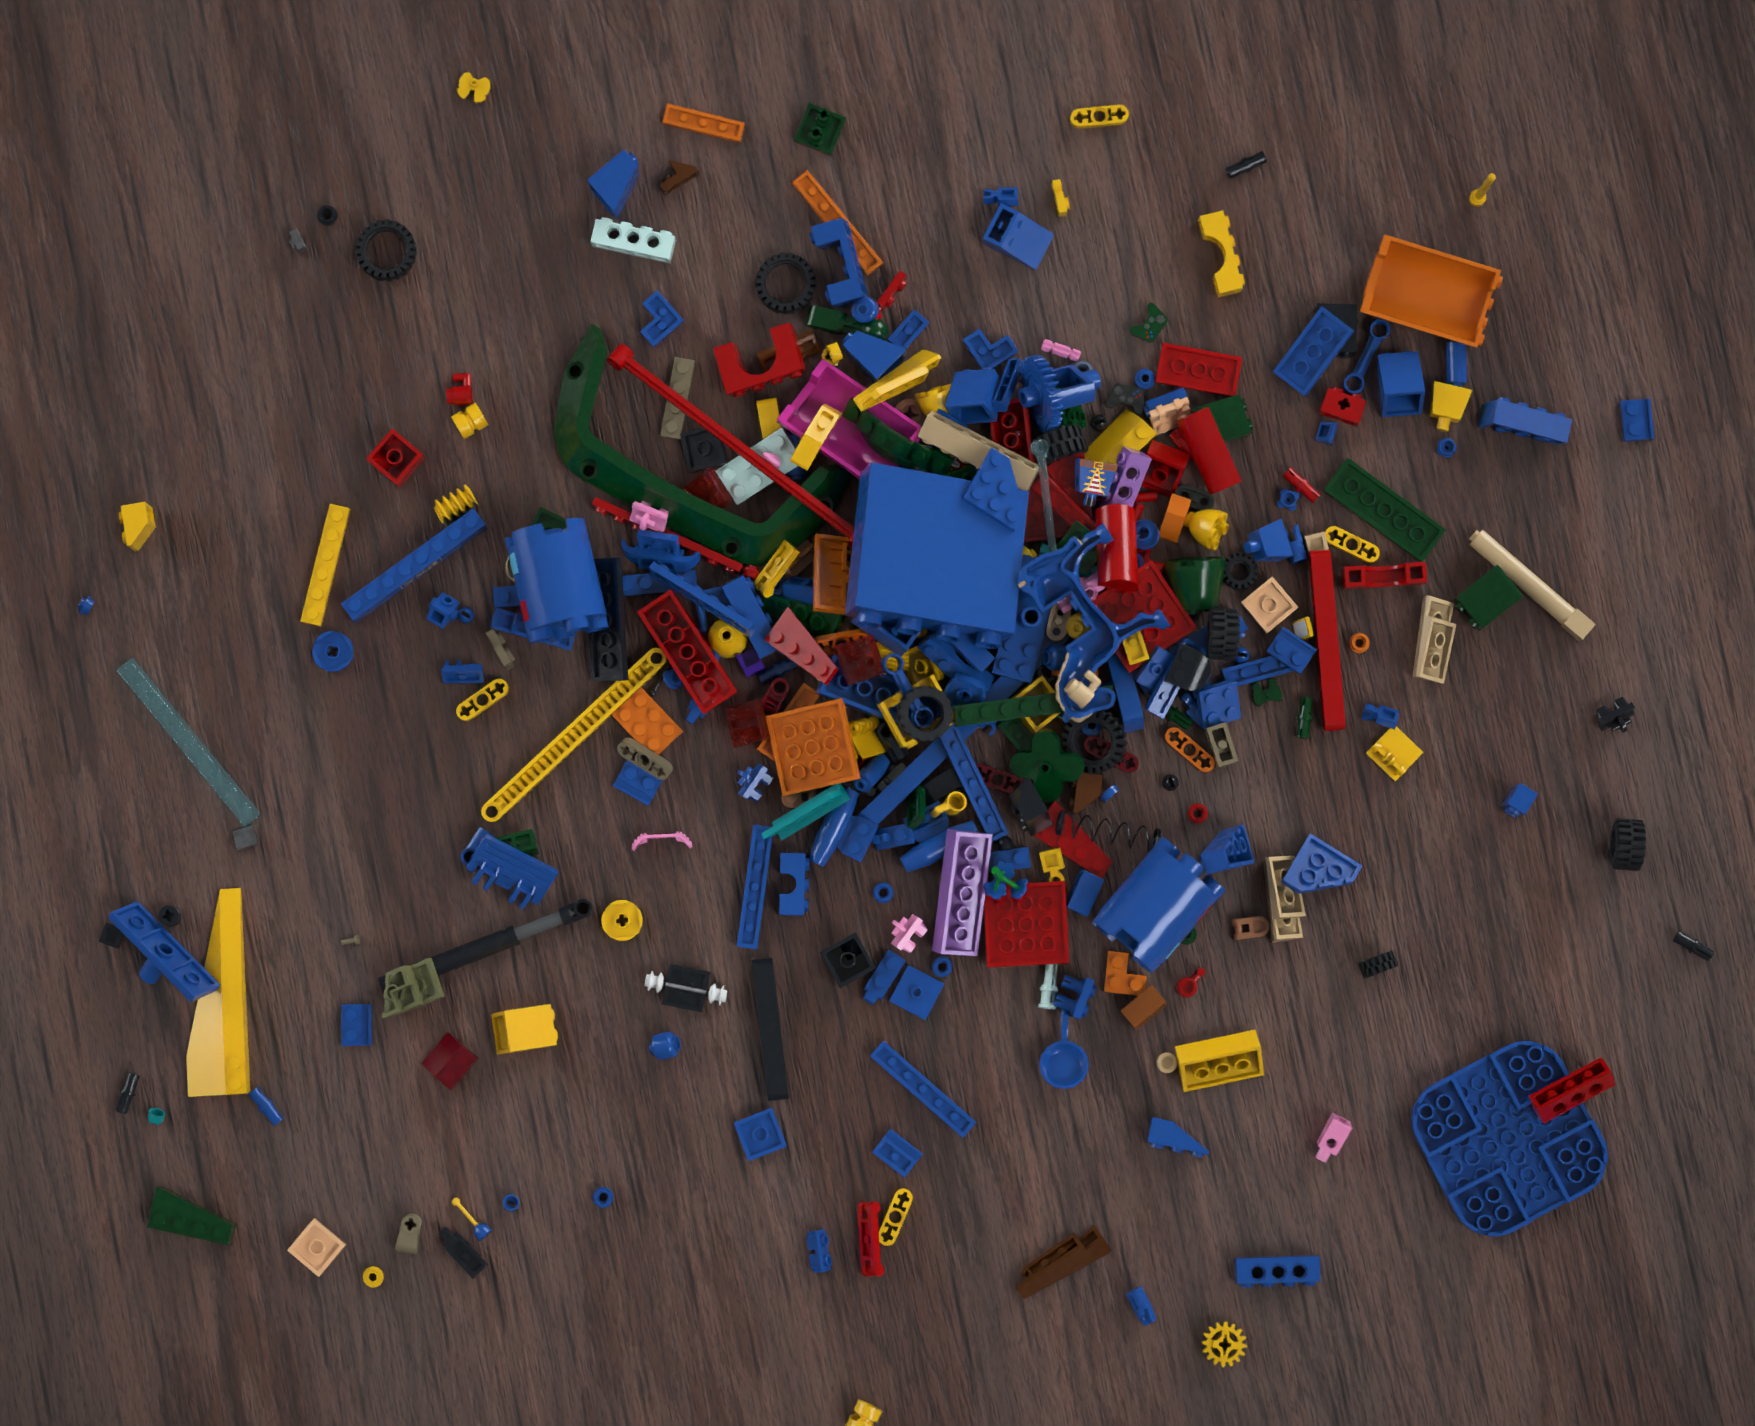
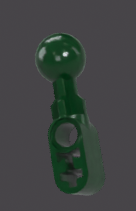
[805,305,888,340]

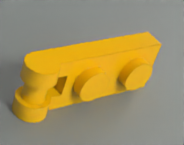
[753,539,800,598]

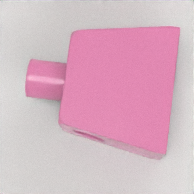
[1315,1112,1352,1163]

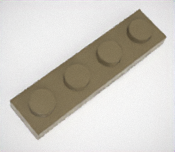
[660,357,695,440]

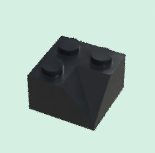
[1009,778,1052,836]
[820,932,876,989]

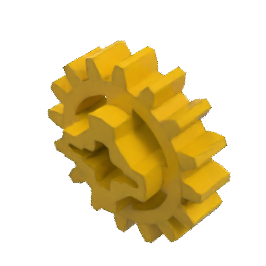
[1201,1321,1247,1367]

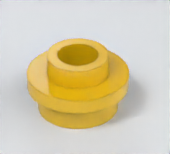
[363,1266,384,1287]

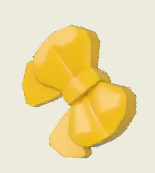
[457,72,491,103]

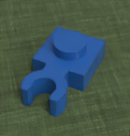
[984,187,1018,207]

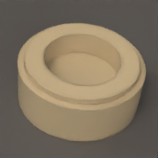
[1156,1053,1177,1073]

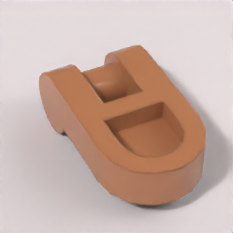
[781,789,818,809]
[1231,916,1270,940]

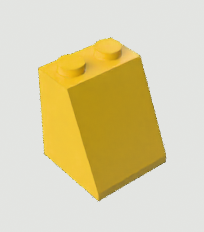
[491,1004,558,1055]

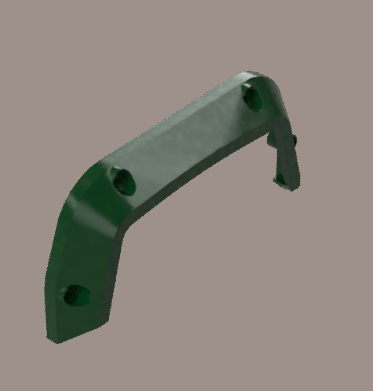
[554,324,854,567]

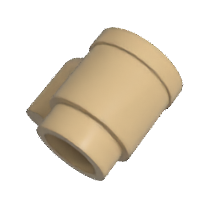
[1064,670,1101,708]

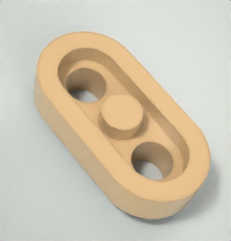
[1046,604,1071,642]

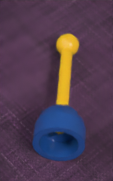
[452,1198,492,1241]

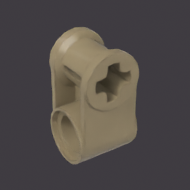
[395,1213,421,1255]

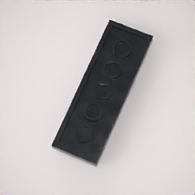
[589,557,628,681]

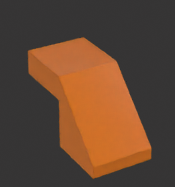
[1159,493,1191,544]

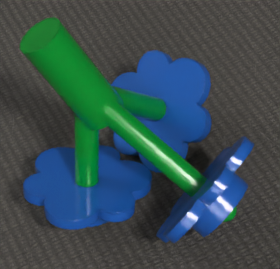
[984,861,1028,900]

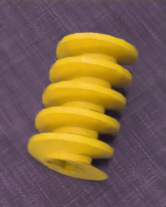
[434,484,479,525]

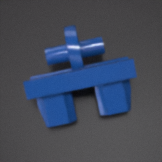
[737,763,773,802]

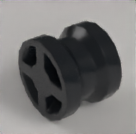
[158,906,182,927]

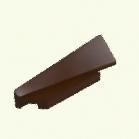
[1016,1225,1112,1299]

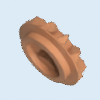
[895,399,926,426]

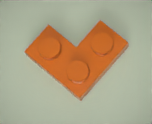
[1104,951,1147,996]

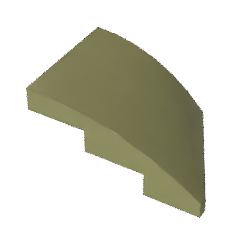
[382,958,445,1019]

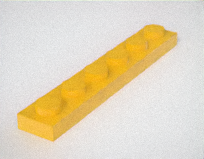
[300,504,351,627]

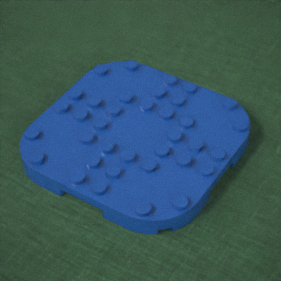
[1411,1041,1608,1236]

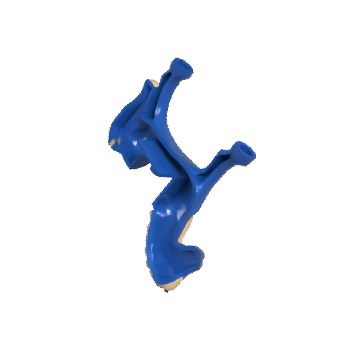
[1017,523,1171,723]

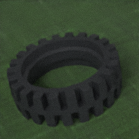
[356,219,417,281]
[756,252,816,314]

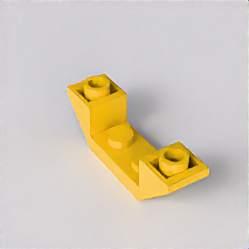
[790,403,842,471]

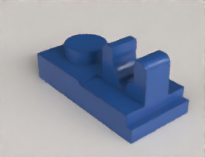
[441,660,484,684]
[872,823,915,851]

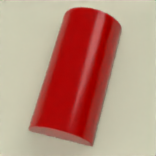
[990,398,1037,476]
[1096,504,1138,592]

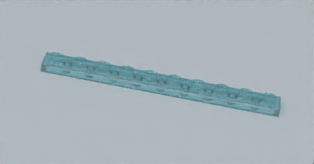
[117,657,261,827]

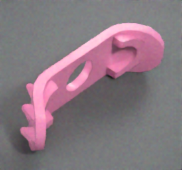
[632,831,692,851]

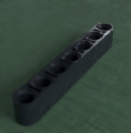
[752,958,789,1101]

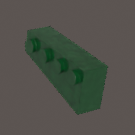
[147,1186,236,1245]

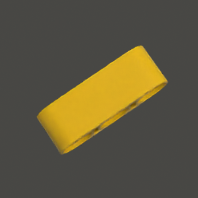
[756,398,781,439]

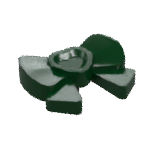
[1252,678,1282,707]

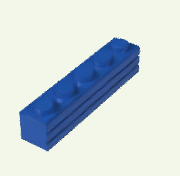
[992,358,1022,412]

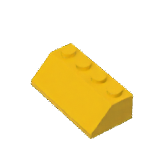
[1084,409,1157,465]
[1175,1030,1264,1092]

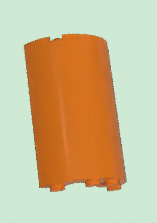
[1359,234,1503,348]

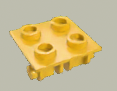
[849,716,887,759]
[1366,726,1423,781]

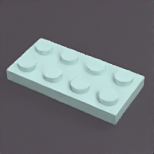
[716,427,798,505]

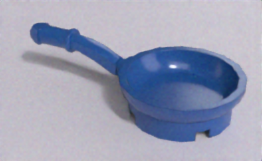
[1039,996,1089,1089]

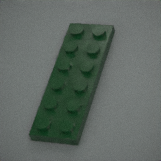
[1323,457,1446,562]

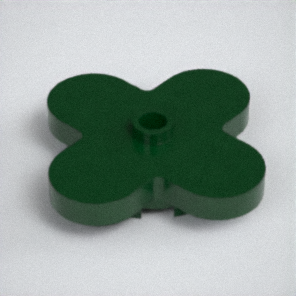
[1010,729,1085,802]

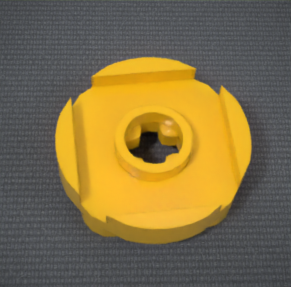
[601,900,643,941]

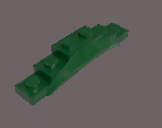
[842,397,955,475]

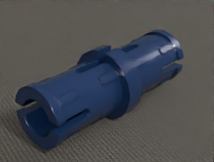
[757,658,799,685]

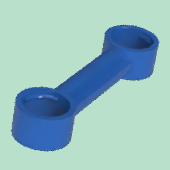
[1343,319,1390,395]
[880,654,934,728]

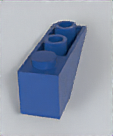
[1147,1117,1209,1158]

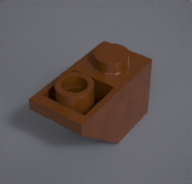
[1069,773,1103,814]

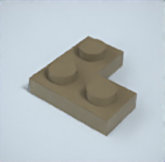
[486,629,515,670]

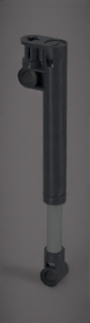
[378,899,593,995]

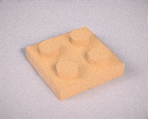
[1241,577,1298,634]
[287,1218,347,1277]

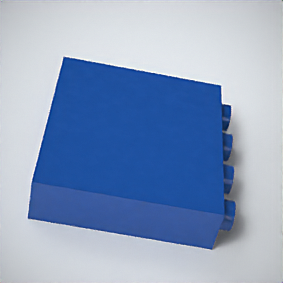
[845,462,1029,649]

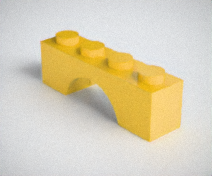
[1198,211,1245,298]

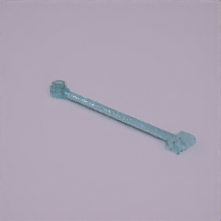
[1030,439,1057,552]

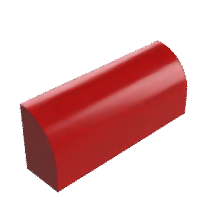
[1177,407,1242,495]

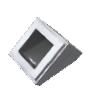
[233,825,259,851]

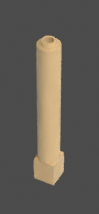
[1469,529,1596,642]

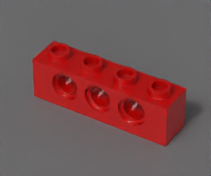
[1529,1057,1616,1124]

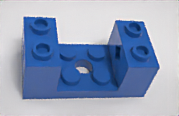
[809,218,868,309]

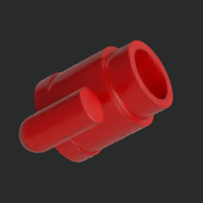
[446,373,473,406]
[1176,968,1205,998]

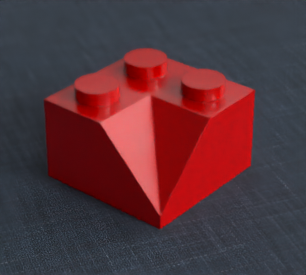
[366,428,426,489]

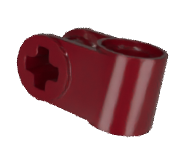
[757,678,790,715]

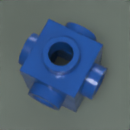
[426,592,460,629]

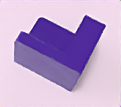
[736,648,765,679]

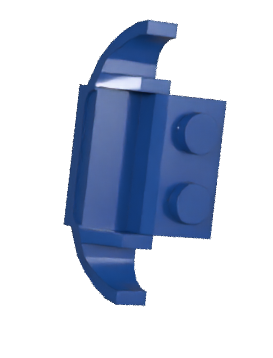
[621,529,700,574]

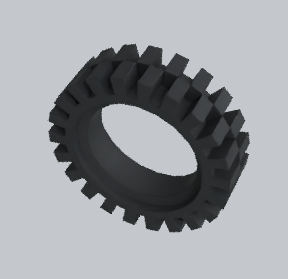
[1061,710,1127,774]

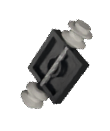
[644,964,728,1012]

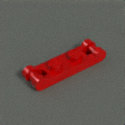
[857,1201,884,1277]

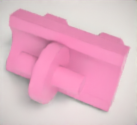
[629,501,669,533]
[891,914,928,953]

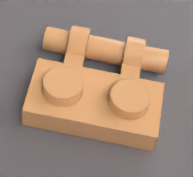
[1149,397,1191,435]

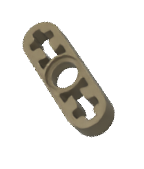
[617,738,673,780]

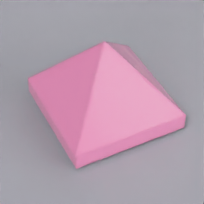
[762,452,781,469]

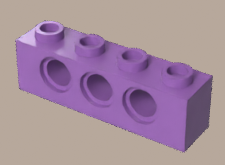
[1093,446,1152,523]

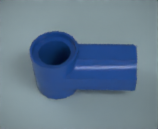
[461,827,495,866]

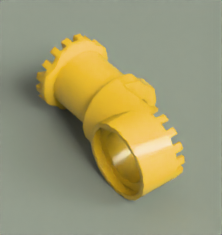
[821,342,843,367]

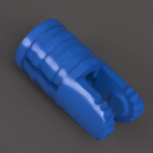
[1285,524,1308,564]

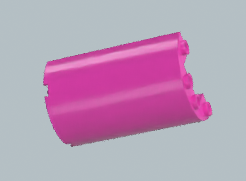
[777,359,922,479]

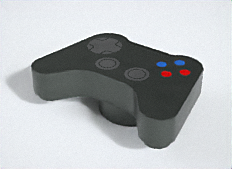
[1106,383,1144,415]

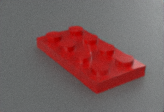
[1155,342,1242,397]

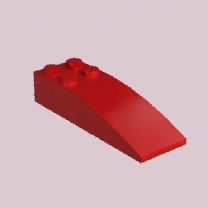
[637,589,737,714]

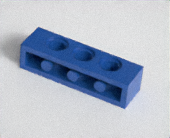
[1235,1255,1321,1288]

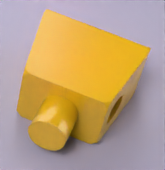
[1430,381,1472,432]

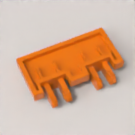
[813,533,852,615]

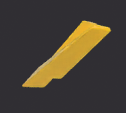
[853,350,941,412]

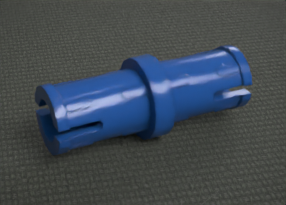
[248,1086,284,1126]

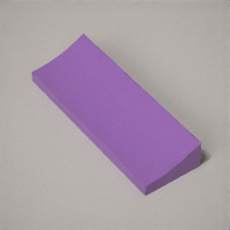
[932,829,993,956]

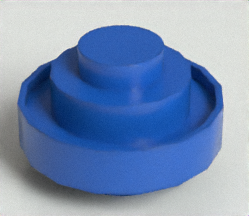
[1136,519,1160,550]

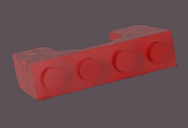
[713,323,807,398]

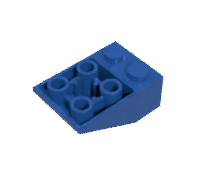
[982,203,1054,270]

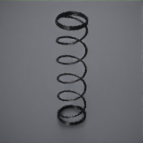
[1055,810,1161,853]

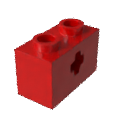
[1318,387,1366,427]

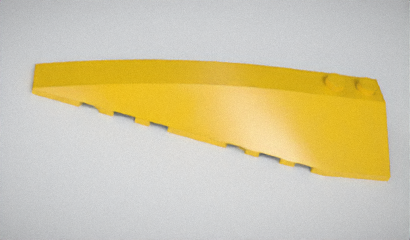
[186,888,250,1097]

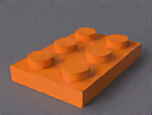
[612,687,683,755]

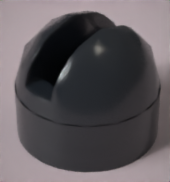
[1091,415,1108,432]
[1162,774,1179,791]
[997,836,1014,851]

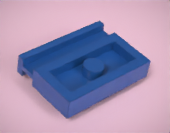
[1620,398,1654,442]
[1266,627,1317,675]
[613,760,663,806]
[341,1004,372,1046]
[872,1129,923,1178]

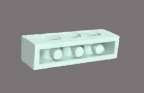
[591,217,676,263]

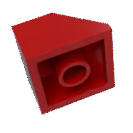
[1141,440,1190,498]

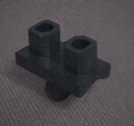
[1596,697,1635,733]

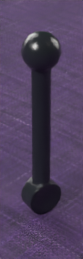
[648,661,672,697]

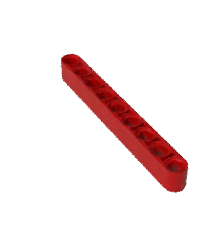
[1309,549,1345,732]

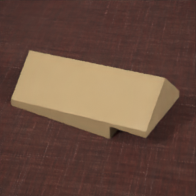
[1412,595,1456,684]
[1263,856,1306,943]

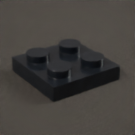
[680,424,728,473]

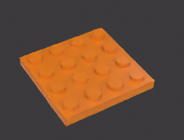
[766,698,861,796]

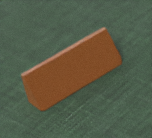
[756,329,821,373]

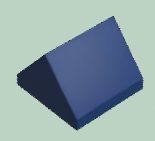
[1315,421,1338,446]

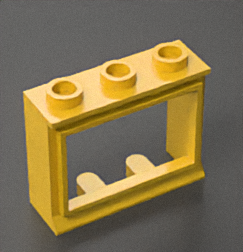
[877,674,954,749]

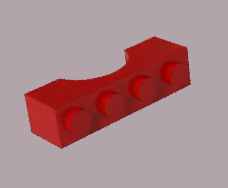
[1341,562,1427,590]

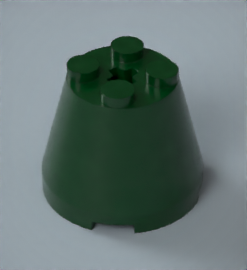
[1163,556,1225,614]

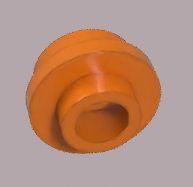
[1349,633,1370,653]

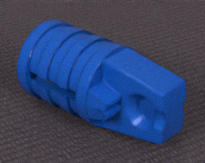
[1125,1286,1156,1326]

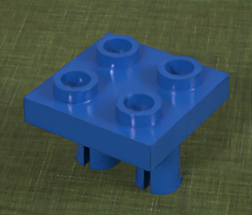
[1053,974,1097,1020]

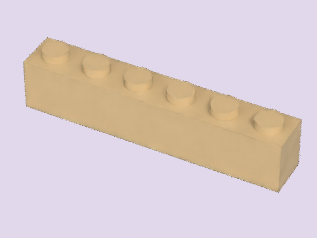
[918,410,1041,491]

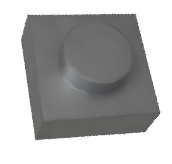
[289,229,308,254]

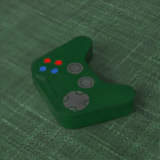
[1130,303,1168,343]

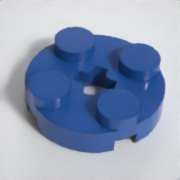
[312,631,354,672]
[944,673,986,707]

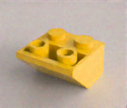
[119,502,156,551]

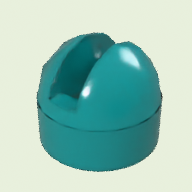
[148,1108,165,1126]

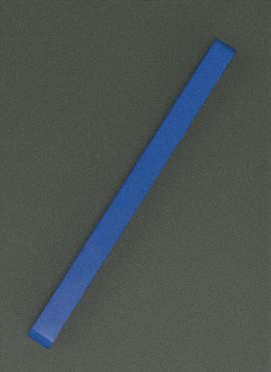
[857,610,1077,825]

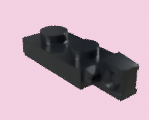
[439,1227,489,1279]

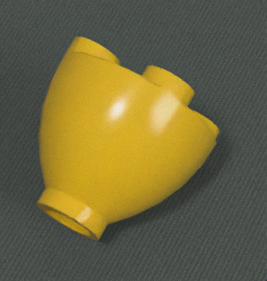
[914,383,952,416]
[1184,509,1229,551]
[707,619,748,658]

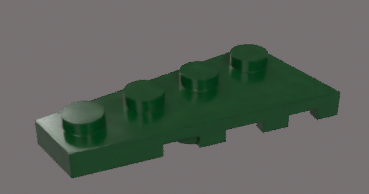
[761,594,843,648]

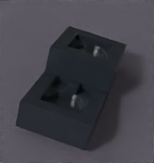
[921,767,962,807]

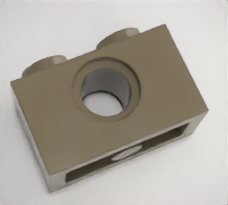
[1204,722,1238,769]

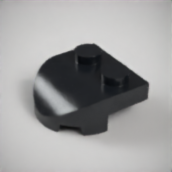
[1165,643,1211,691]

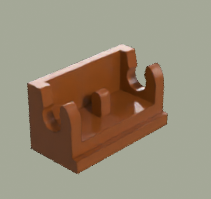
[1120,985,1167,1031]

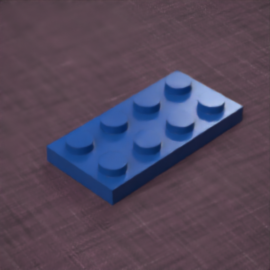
[1273,306,1354,396]

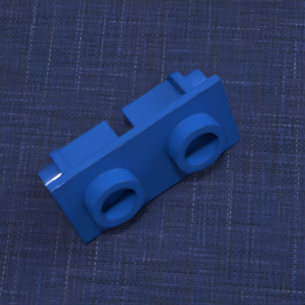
[806,1229,832,1273]

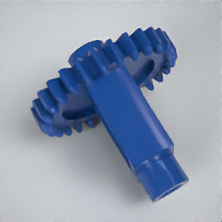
[1019,355,1101,433]

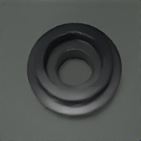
[317,205,338,226]

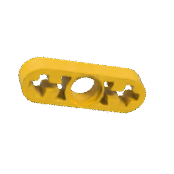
[1070,105,1129,129]
[1325,526,1380,563]
[456,679,509,721]
[879,1188,913,1246]

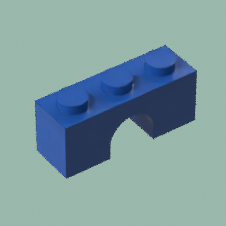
[779,853,809,916]

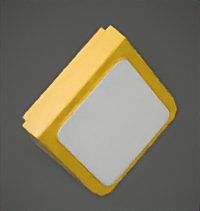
[1292,616,1314,640]

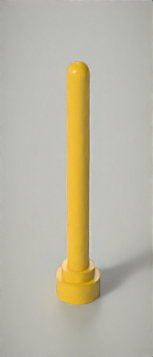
[1469,173,1496,207]

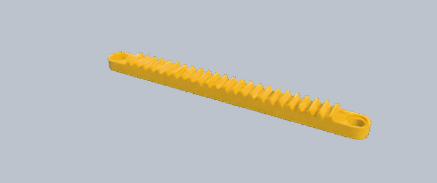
[481,648,667,822]

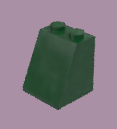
[1454,564,1523,631]

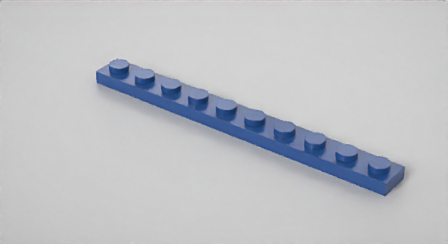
[493,569,697,608]

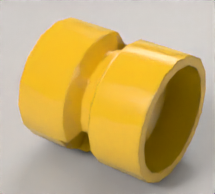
[451,402,489,439]
[846,1399,883,1426]

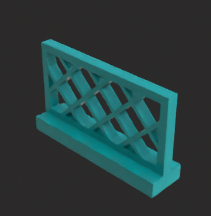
[761,783,850,840]

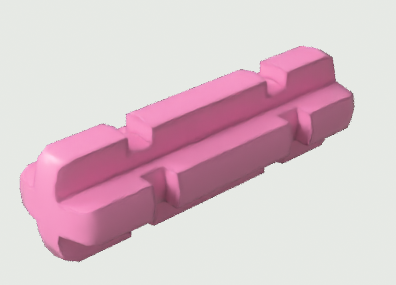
[1041,339,1081,362]

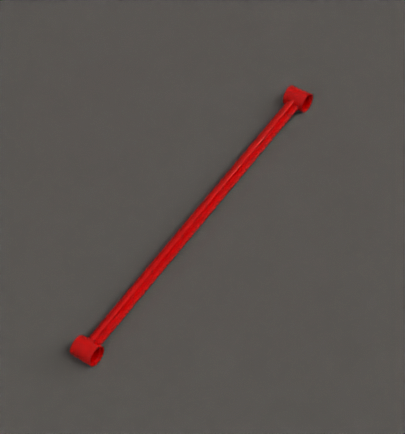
[607,343,854,549]

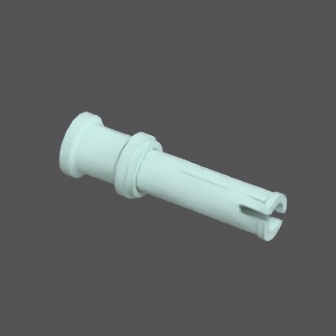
[1038,964,1058,1010]

